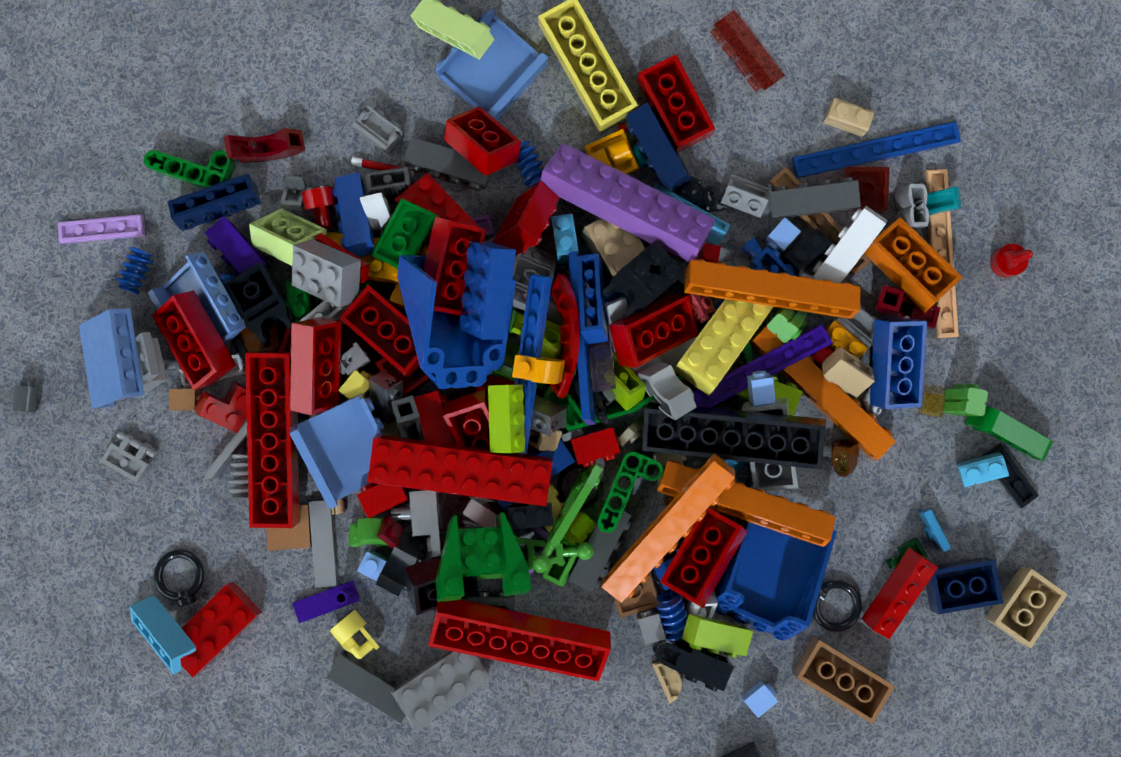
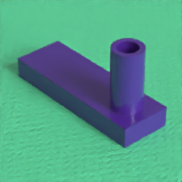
[292,580,361,623]

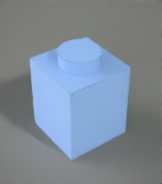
[765,218,801,253]
[747,371,776,406]
[357,549,389,581]
[741,680,778,718]

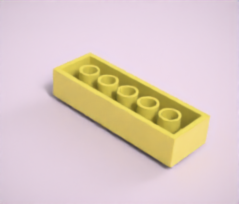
[538,0,638,133]
[674,268,773,396]

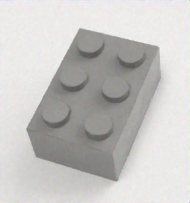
[292,239,361,308]

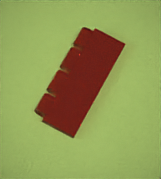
[710,10,785,92]

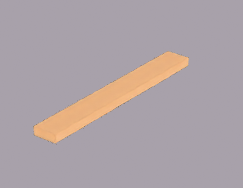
[924,169,959,338]

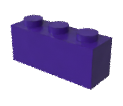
[205,216,271,276]

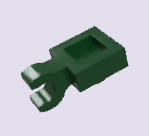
[885,537,928,569]

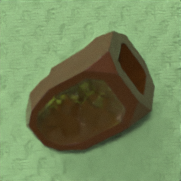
[831,439,859,477]

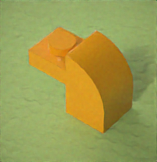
[512,354,565,384]

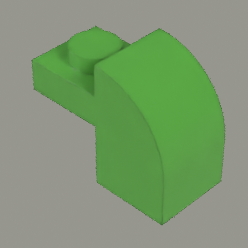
[348,518,388,547]

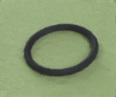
[557,464,602,509]

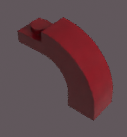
[224,128,305,163]
[875,285,941,329]

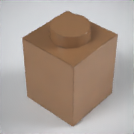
[169,388,202,411]

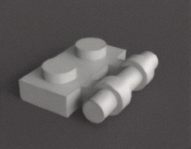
[100,430,158,483]

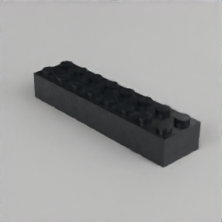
[642,402,826,470]

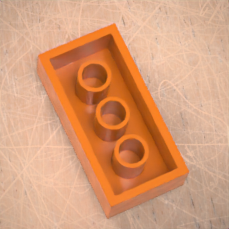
[864,217,963,313]

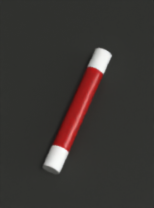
[351,157,415,178]

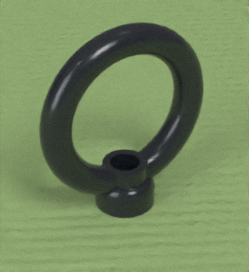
[154,549,204,607]
[813,580,862,632]

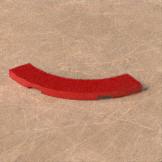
[550,274,580,398]

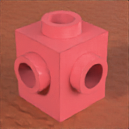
[689,294,716,324]

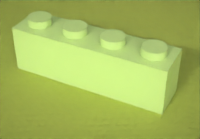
[410,0,494,60]

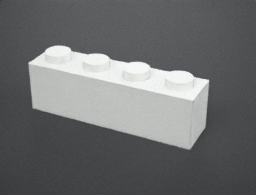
[812,206,888,283]

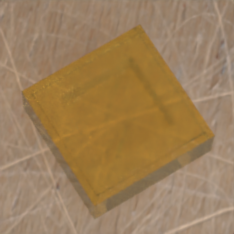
[919,393,945,417]

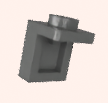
[280,175,307,211]

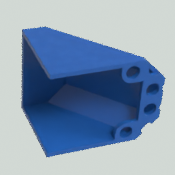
[397,255,516,389]

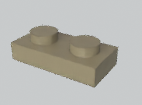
[617,413,644,446]

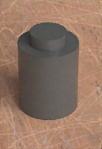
[13,381,39,413]

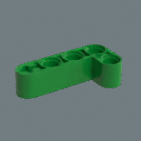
[144,150,235,189]
[964,406,1053,462]
[597,452,663,533]

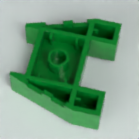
[436,512,531,602]

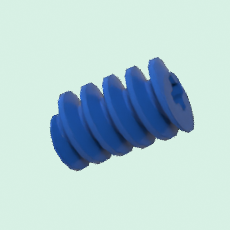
[515,141,544,189]
[115,247,154,295]
[656,591,688,641]

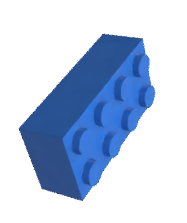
[460,241,516,340]
[870,318,927,409]

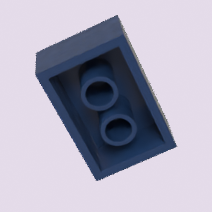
[926,557,1003,614]

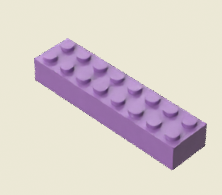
[541,142,716,262]

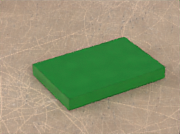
[371,198,439,269]

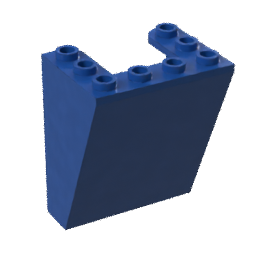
[714,521,837,641]

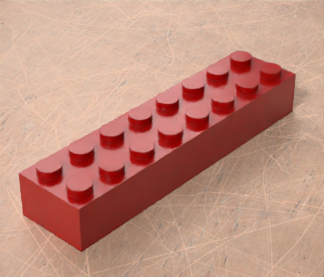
[245,351,300,528]
[367,434,553,506]
[428,599,611,682]

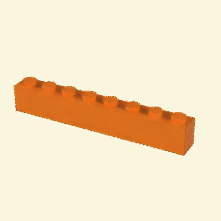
[684,259,860,319]
[749,324,896,460]
[601,454,736,603]
[657,461,836,547]

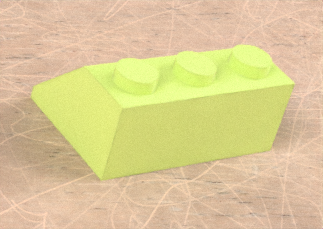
[249,208,327,266]

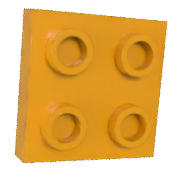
[585,129,639,175]

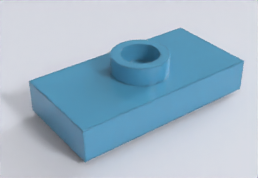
[918,508,951,552]

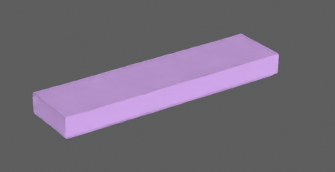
[58,214,145,244]

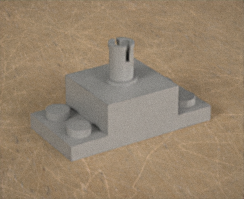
[512,246,557,312]
[120,332,177,400]
[391,490,445,557]

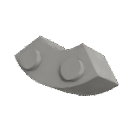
[638,361,696,420]

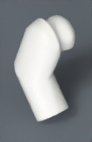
[863,387,882,416]

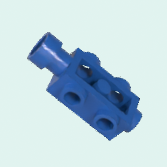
[741,237,796,276]

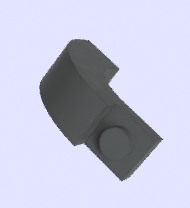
[391,395,425,441]

